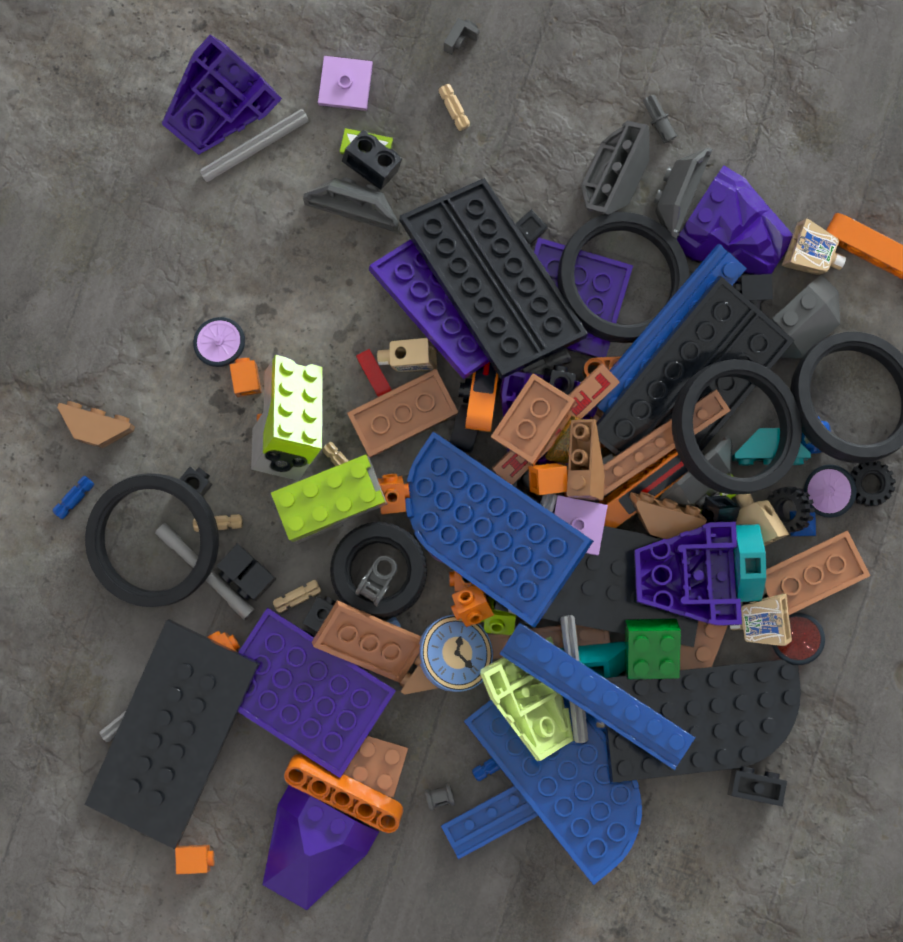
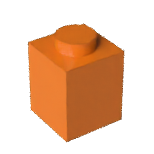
[230,358,262,397]
[528,463,568,495]
[175,845,214,874]

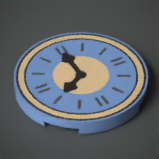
[419,615,493,692]

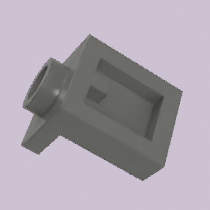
[444,18,480,55]

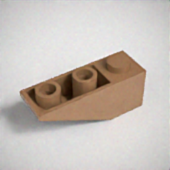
[567,419,605,501]

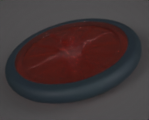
[772,613,825,665]

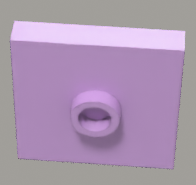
[318,56,373,111]
[553,495,608,556]

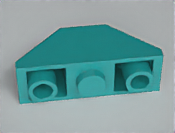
[732,428,811,466]
[734,524,766,602]
[560,642,626,678]

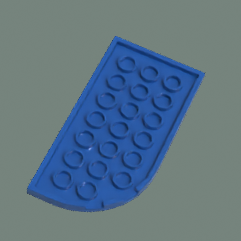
[405,431,594,627]
[464,697,642,885]

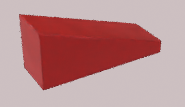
[356,349,392,397]

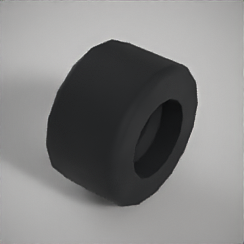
[449,404,479,453]

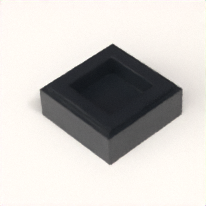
[516,209,548,245]

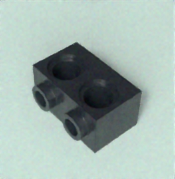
[342,130,402,190]

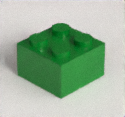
[625,619,681,679]

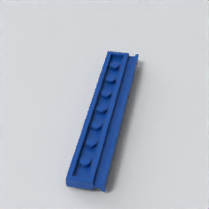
[596,244,747,413]
[500,623,695,770]
[441,786,538,859]

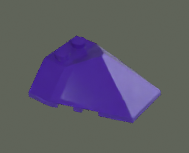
[162,34,282,155]
[262,785,379,910]

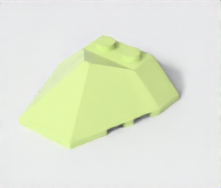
[480,637,573,761]

